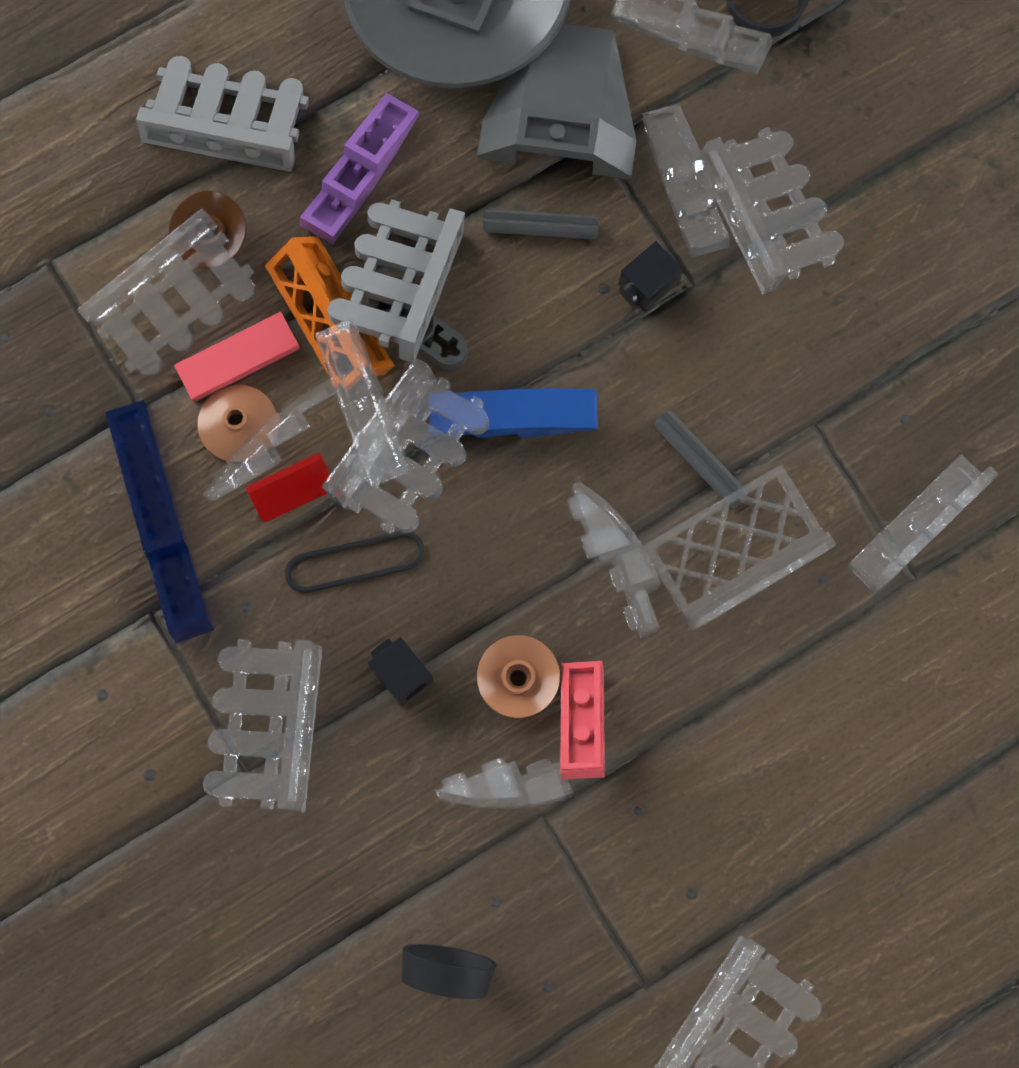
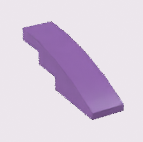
[300,93,419,245]

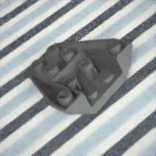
[477,24,636,180]

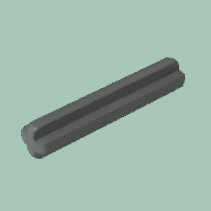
[483,209,599,239]
[655,410,749,509]

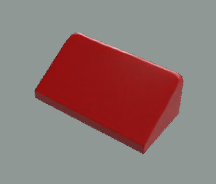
[246,453,335,522]

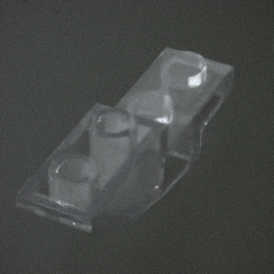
[567,482,661,639]
[435,757,607,810]

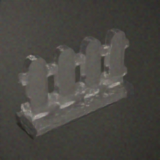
[696,127,844,294]
[77,208,255,376]
[322,358,490,535]
[203,639,322,813]
[654,935,821,1068]

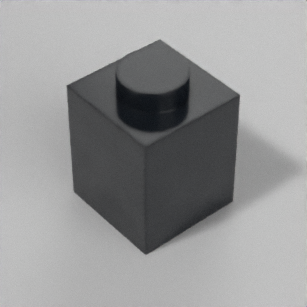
[619,241,683,312]
[368,637,433,707]

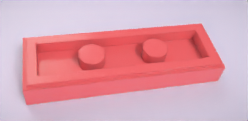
[174,311,300,403]
[560,661,605,780]

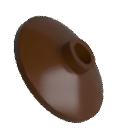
[169,191,247,269]

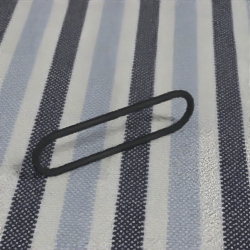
[285,531,424,593]

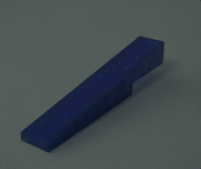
[105,400,215,643]

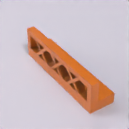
[265,236,395,396]

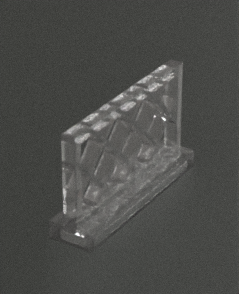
[642,464,836,633]

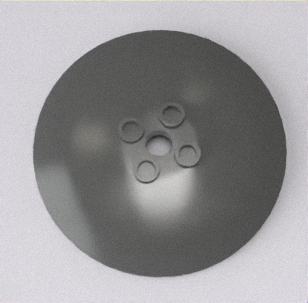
[344,0,571,88]

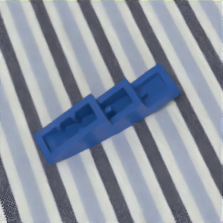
[430,388,598,438]

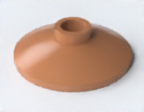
[197,385,278,463]
[477,635,560,718]

